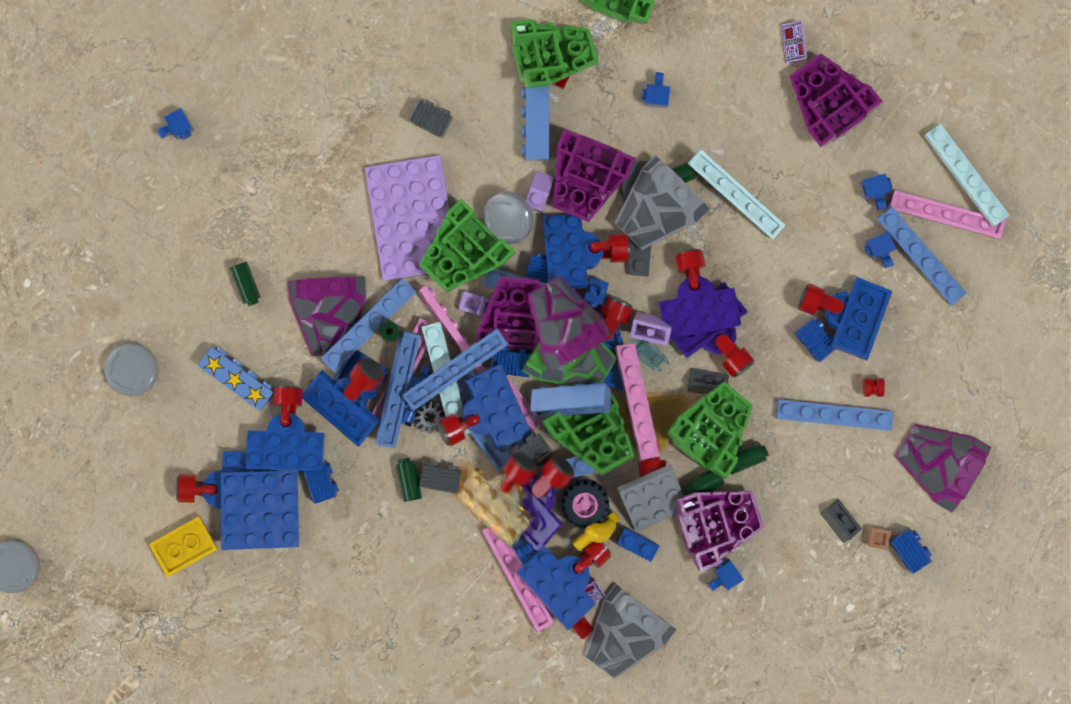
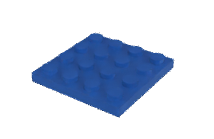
[220,470,299,550]

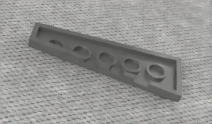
[622,160,651,277]

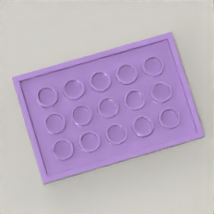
[365,155,450,281]

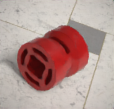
[863,378,885,397]

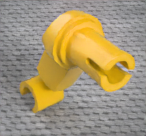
[573,511,620,551]

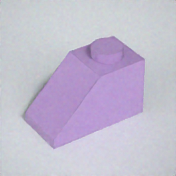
[526,171,554,213]
[630,312,672,346]

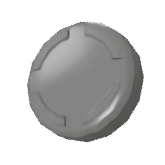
[483,191,534,244]
[104,343,159,396]
[0,540,40,594]

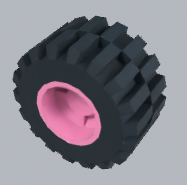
[561,479,610,529]

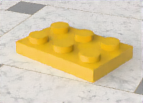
[149,516,218,578]

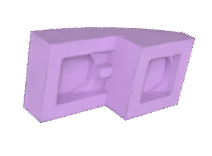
[458,291,491,317]

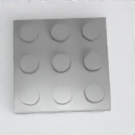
[618,464,683,532]

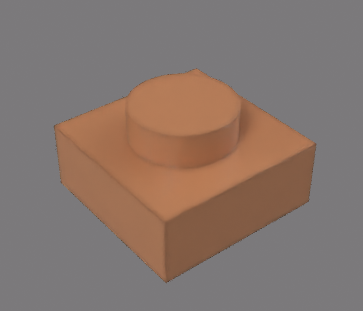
[868,527,891,550]

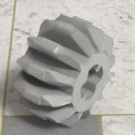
[414,401,446,434]

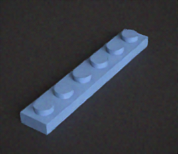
[877,206,966,305]
[320,278,416,372]
[402,329,509,411]
[375,331,421,448]
[776,400,893,431]

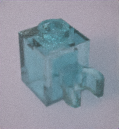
[636,340,670,372]

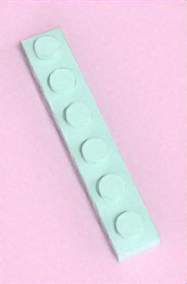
[924,124,1010,227]
[687,149,785,239]
[422,322,471,435]

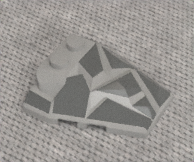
[615,155,709,250]
[584,583,676,679]

